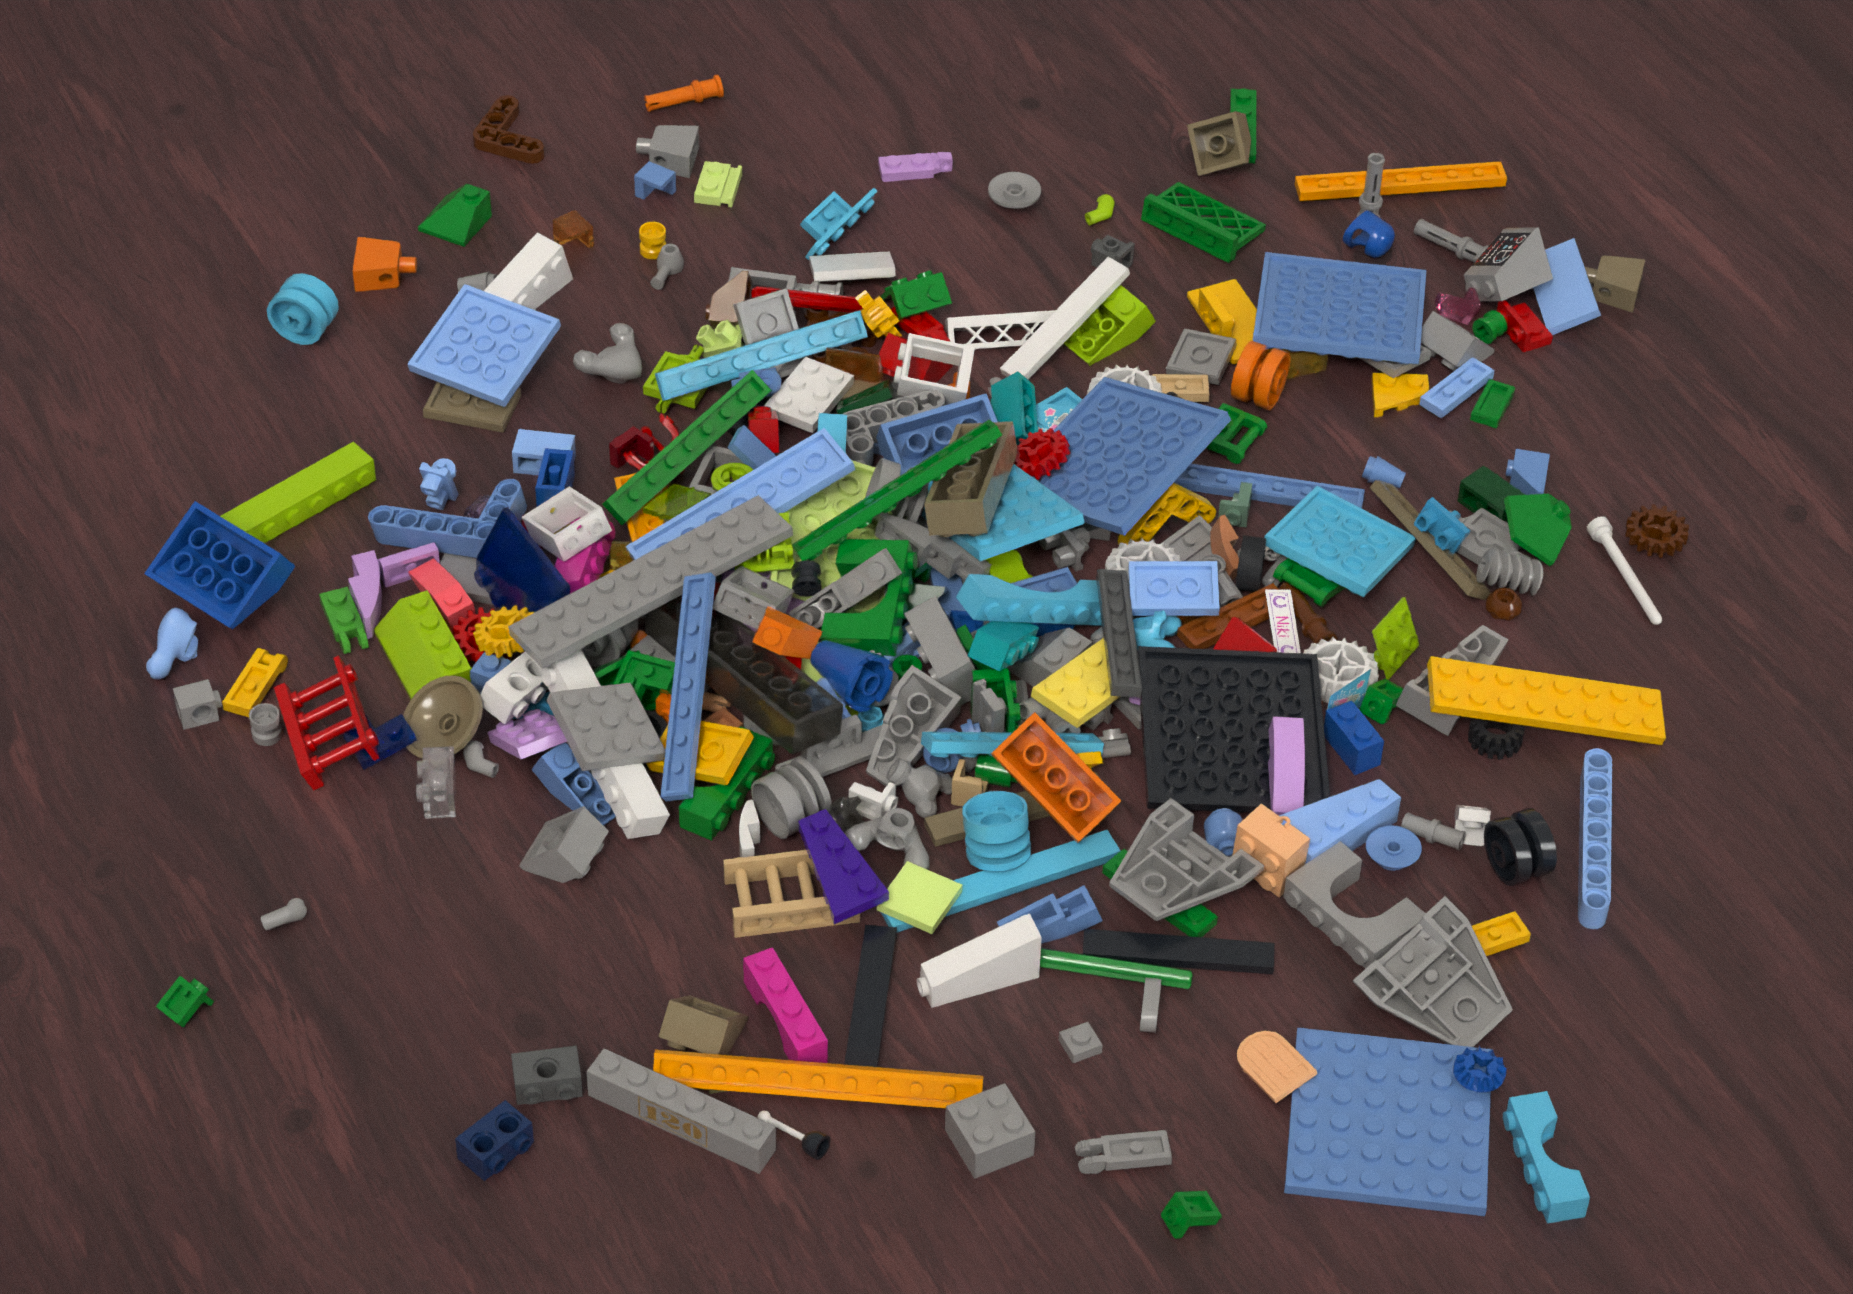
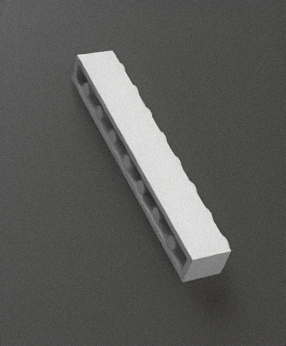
[531,649,670,839]

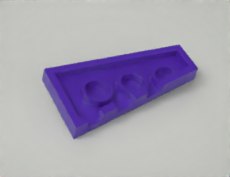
[798,809,889,925]

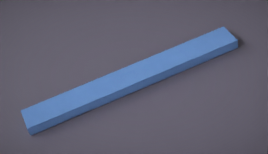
[1174,464,1365,509]
[660,572,716,802]

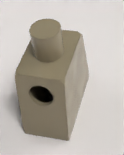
[1585,255,1645,312]

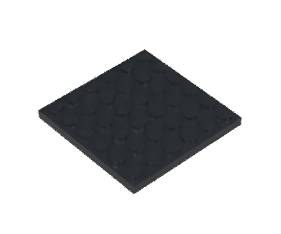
[1137,646,1330,813]

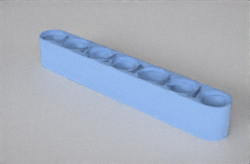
[1578,748,1612,929]

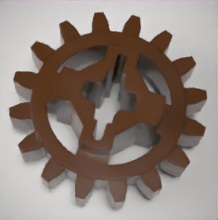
[1625,504,1689,558]

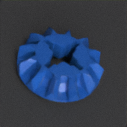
[1453,1046,1507,1092]

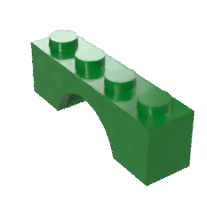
[679,726,775,841]

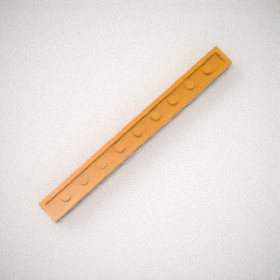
[653,1049,983,1108]

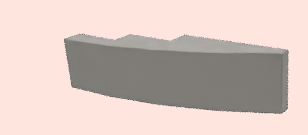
[875,513,991,580]

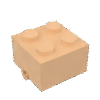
[1232,804,1310,898]

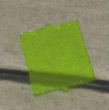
[643,484,711,520]

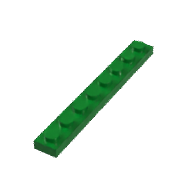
[602,370,772,525]
[792,420,1002,561]

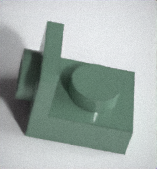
[1218,482,1252,527]

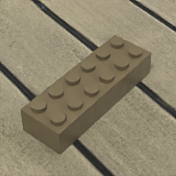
[924,421,1018,537]

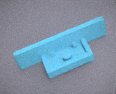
[800,188,878,260]

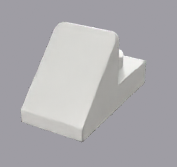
[1454,805,1491,846]

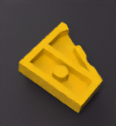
[1371,373,1429,417]

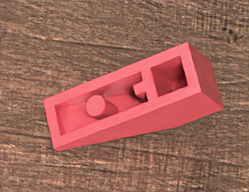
[408,558,476,634]

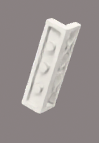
[945,310,1056,350]

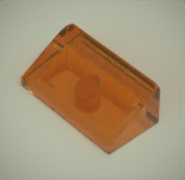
[826,347,883,383]

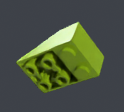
[1063,285,1156,366]

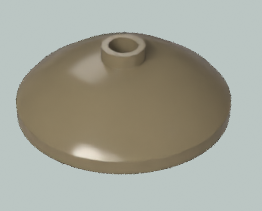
[401,676,483,761]

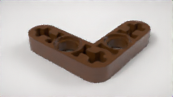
[473,95,545,164]

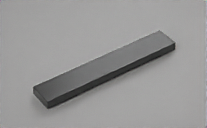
[1096,569,1142,698]

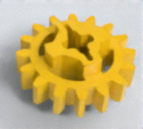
[855,290,902,338]
[473,605,534,658]

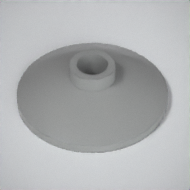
[988,172,1041,209]

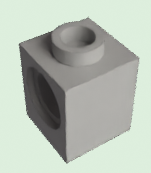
[173,679,222,730]

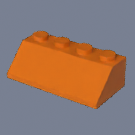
[991,712,1121,843]

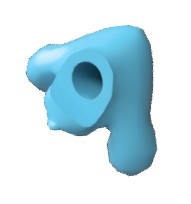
[1133,610,1182,651]

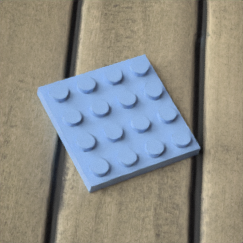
[407,284,561,407]

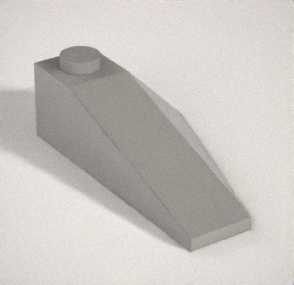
[866,665,961,786]

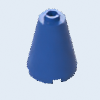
[810,640,893,712]

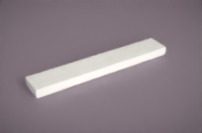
[1000,257,1130,379]

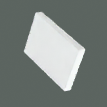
[809,251,896,282]

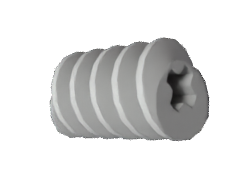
[1476,548,1543,596]

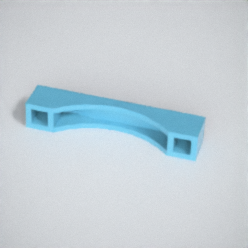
[956,574,1102,626]

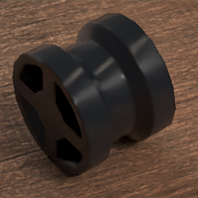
[791,560,822,596]

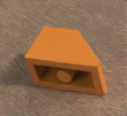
[752,606,823,659]

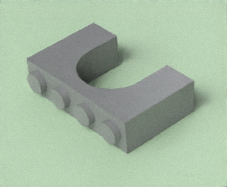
[1283,841,1426,969]

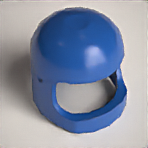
[1343,211,1395,258]

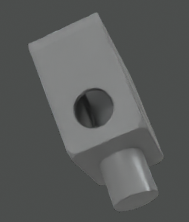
[636,125,699,178]

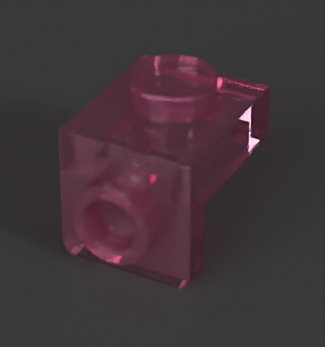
[1434,287,1480,325]

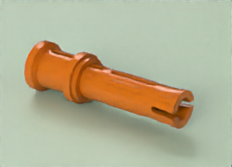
[644,74,724,112]

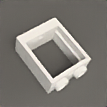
[893,333,975,405]
[522,486,612,562]

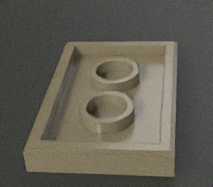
[423,382,521,433]

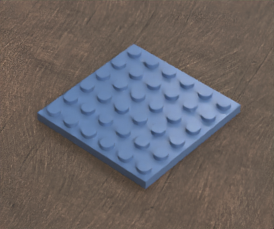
[1253,252,1426,365]
[1032,377,1231,536]
[1284,1028,1492,1216]

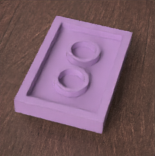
[487,709,567,759]

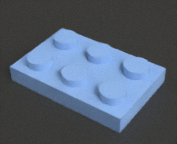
[1128,561,1220,616]

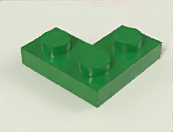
[613,650,675,701]

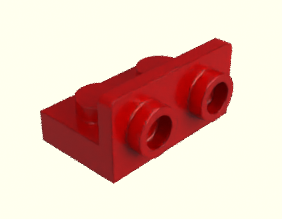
[1497,300,1553,353]

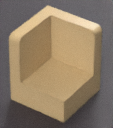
[951,759,989,807]

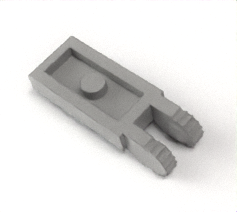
[1075,1130,1172,1174]

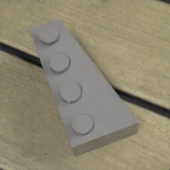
[1396,625,1508,736]

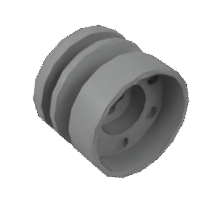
[865,458,929,523]
[751,758,832,839]

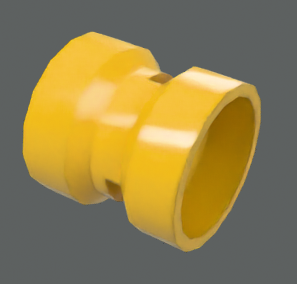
[639,222,666,259]

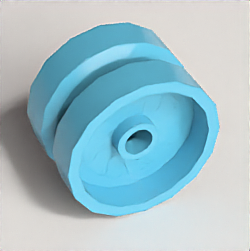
[267,273,339,345]

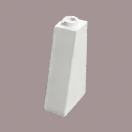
[917,914,1042,1008]

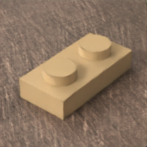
[1152,374,1209,402]

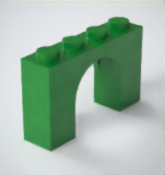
[820,539,918,656]

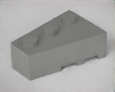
[904,596,976,705]

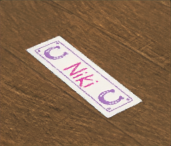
[1265,589,1301,653]

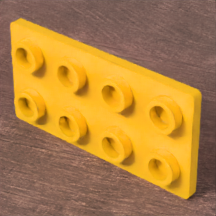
[1187,279,1281,364]

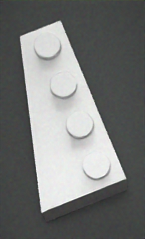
[484,233,573,310]

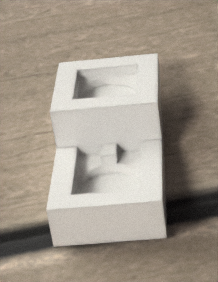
[739,800,760,857]

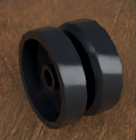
[1484,808,1557,886]

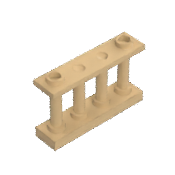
[723,850,860,938]

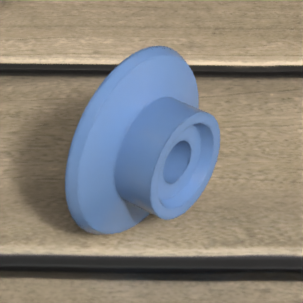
[1366,825,1422,871]

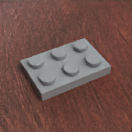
[733,288,807,378]

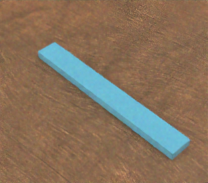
[655,310,868,401]
[880,830,1121,933]

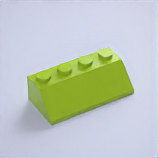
[374,590,472,699]

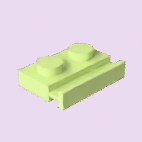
[694,161,742,207]

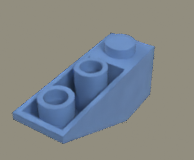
[532,742,616,826]

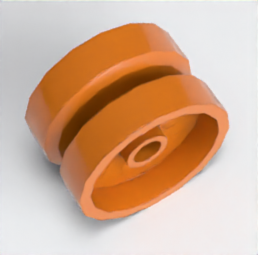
[1231,341,1291,410]

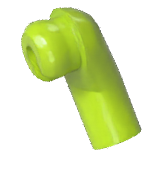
[1085,194,1115,225]

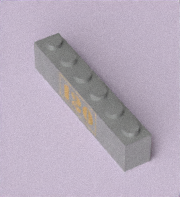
[587,1049,776,1174]

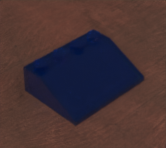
[474,507,570,613]

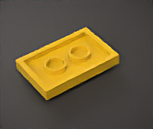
[646,721,754,785]

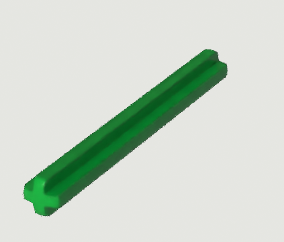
[1040,948,1193,989]

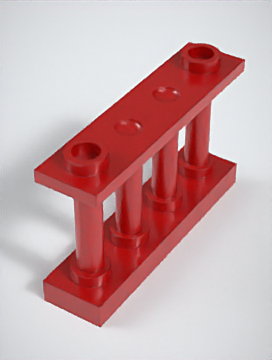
[274,655,379,791]

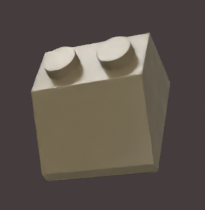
[1187,111,1251,176]
[658,995,749,1055]

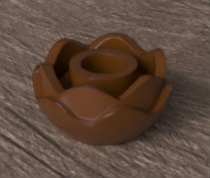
[1486,588,1522,621]

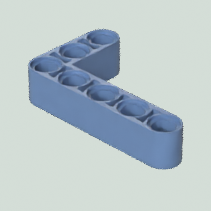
[368,479,527,559]

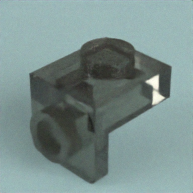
[829,796,865,833]

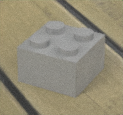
[945,1083,1035,1179]

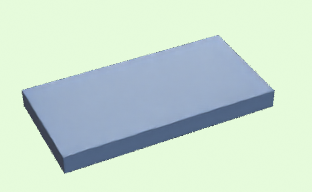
[1533,238,1601,335]

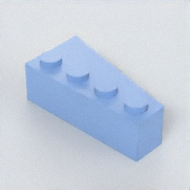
[1279,779,1401,864]

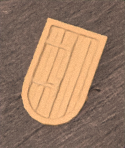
[1237,1031,1318,1103]

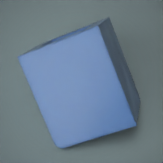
[634,161,676,200]

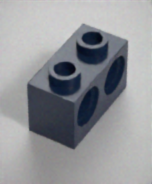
[455,1100,534,1181]

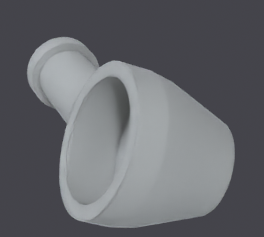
[650,244,684,290]

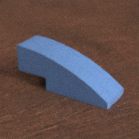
[997,885,1103,943]

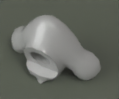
[573,323,642,384]
[844,808,930,870]

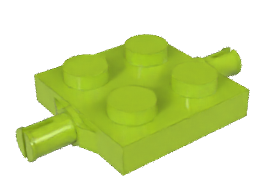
[643,345,708,414]

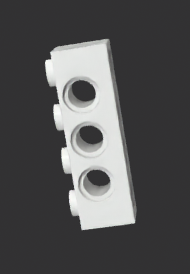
[480,648,583,725]

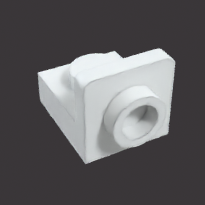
[848,782,898,820]

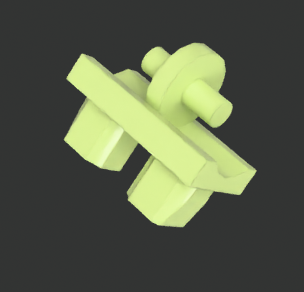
[696,320,745,358]

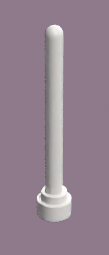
[1587,517,1662,625]

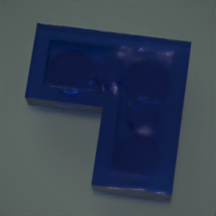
[341,712,417,770]

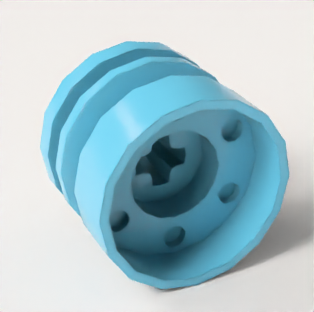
[962,791,1031,871]

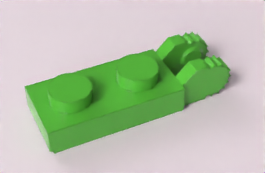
[319,587,369,654]

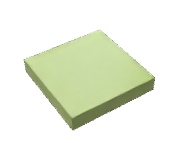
[877,861,963,934]

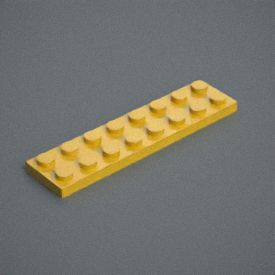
[1427,656,1666,745]

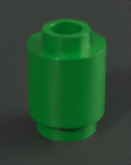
[975,754,1018,788]

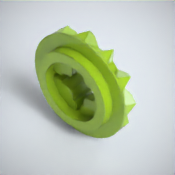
[711,463,753,491]

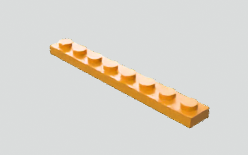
[1295,161,1507,201]

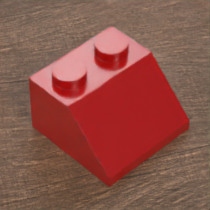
[875,332,953,383]

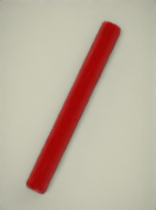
[751,286,874,313]

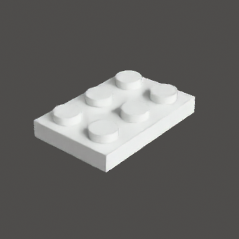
[764,357,854,433]

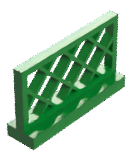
[1141,182,1266,263]

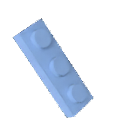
[1419,357,1495,418]

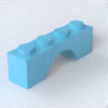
[1503,1091,1590,1224]

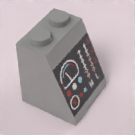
[1464,227,1553,301]

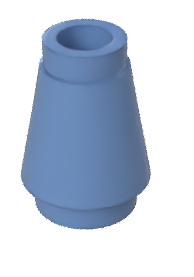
[1362,456,1406,488]

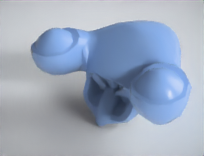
[146,607,198,680]

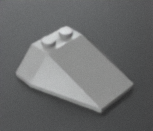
[1109,798,1265,921]
[1353,896,1513,1047]

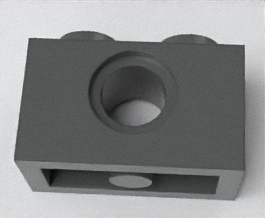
[511,1046,583,1105]

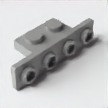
[775,714,882,777]

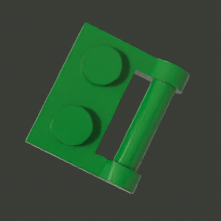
[1206,403,1267,464]
[1273,558,1345,607]

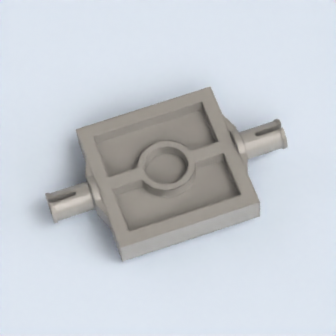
[1449,508,1531,565]

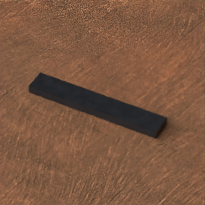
[844,924,897,1067]
[1082,929,1275,974]

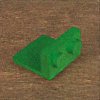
[880,270,952,320]
[970,668,1020,733]

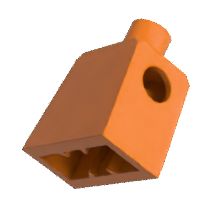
[353,237,417,292]

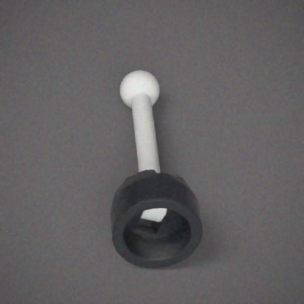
[758,1111,831,1160]

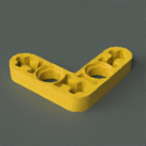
[1117,483,1216,545]

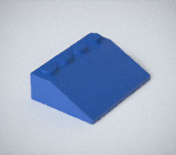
[144,501,295,630]

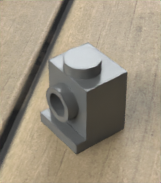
[1091,235,1135,268]

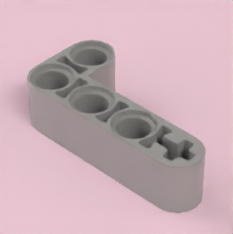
[842,390,945,466]

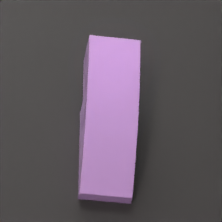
[348,550,382,639]
[1268,717,1305,815]

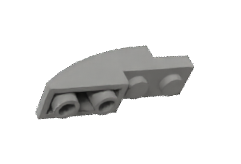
[788,548,902,629]

